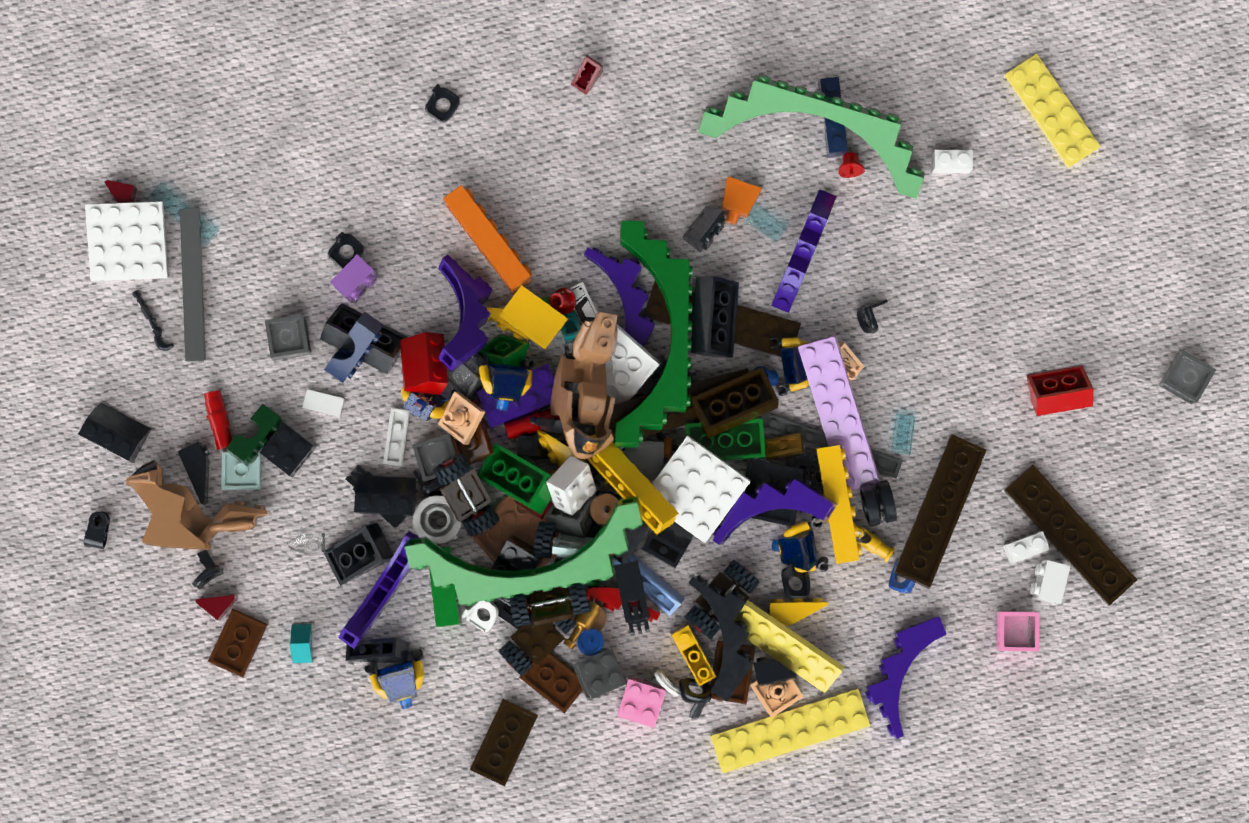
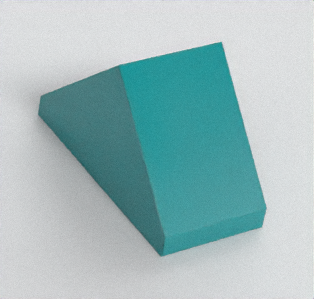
[561,310,581,344]
[290,624,313,663]

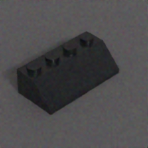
[690,276,739,358]
[320,303,408,374]

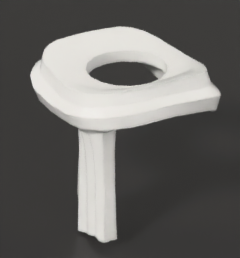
[462,601,498,632]
[651,669,680,696]

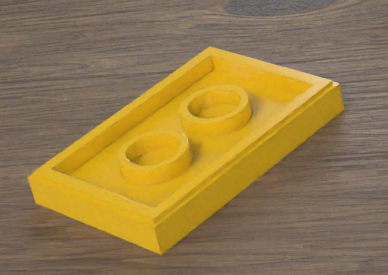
[499,285,568,350]

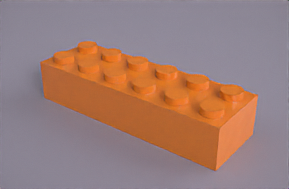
[443,185,532,295]

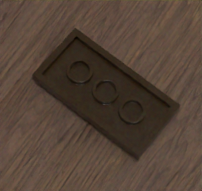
[470,699,538,787]

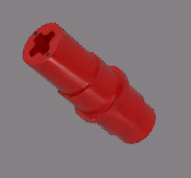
[204,390,232,450]
[504,409,560,440]

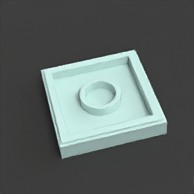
[221,451,261,490]

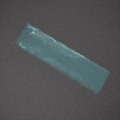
[148,183,219,246]

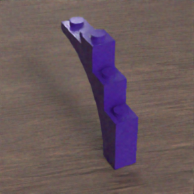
[771,189,837,313]
[584,247,655,347]
[438,254,493,371]
[712,479,837,545]
[338,531,420,649]
[864,616,947,739]

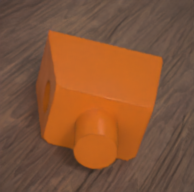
[722,177,762,225]

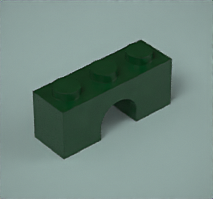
[226,404,283,466]

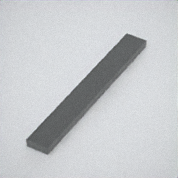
[180,208,206,362]
[755,412,903,478]

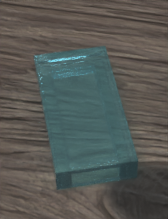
[745,206,787,243]
[891,414,915,455]

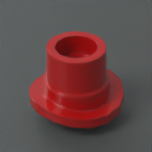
[839,152,865,178]
[549,288,577,314]

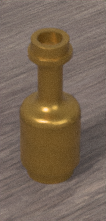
[563,600,601,650]

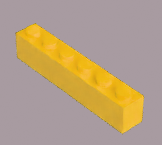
[587,434,679,534]
[816,445,862,564]

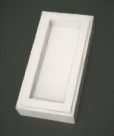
[302,389,345,417]

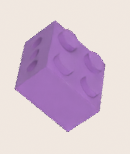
[331,255,377,303]

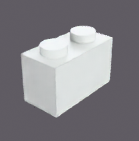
[932,150,973,173]
[1003,531,1050,564]

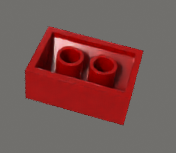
[400,332,448,395]
[1027,365,1094,416]

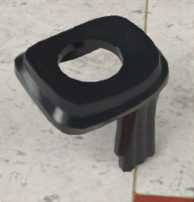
[425,84,460,123]
[328,232,364,269]
[857,299,888,334]
[413,470,445,498]
[192,550,224,589]
[781,563,810,599]
[679,678,712,718]

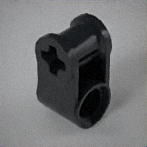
[84,512,110,549]

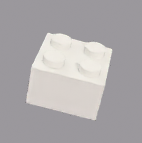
[546,456,597,516]
[1030,560,1070,605]

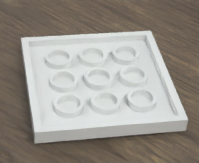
[85,201,168,281]
[555,324,661,404]
[652,435,751,543]

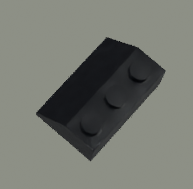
[78,402,151,463]
[354,475,416,516]

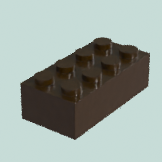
[691,367,779,439]

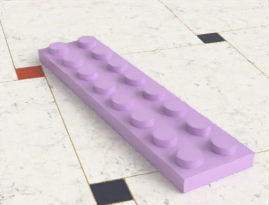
[798,335,880,491]

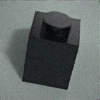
[753,656,797,687]

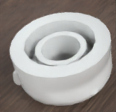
[413,496,462,545]

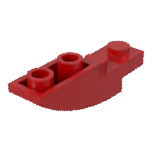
[588,587,660,622]

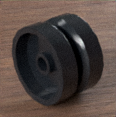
[860,480,897,527]

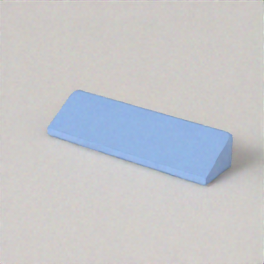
[613,553,685,616]

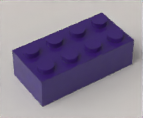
[477,364,554,430]

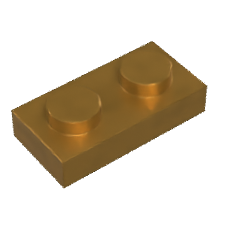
[764,433,804,461]

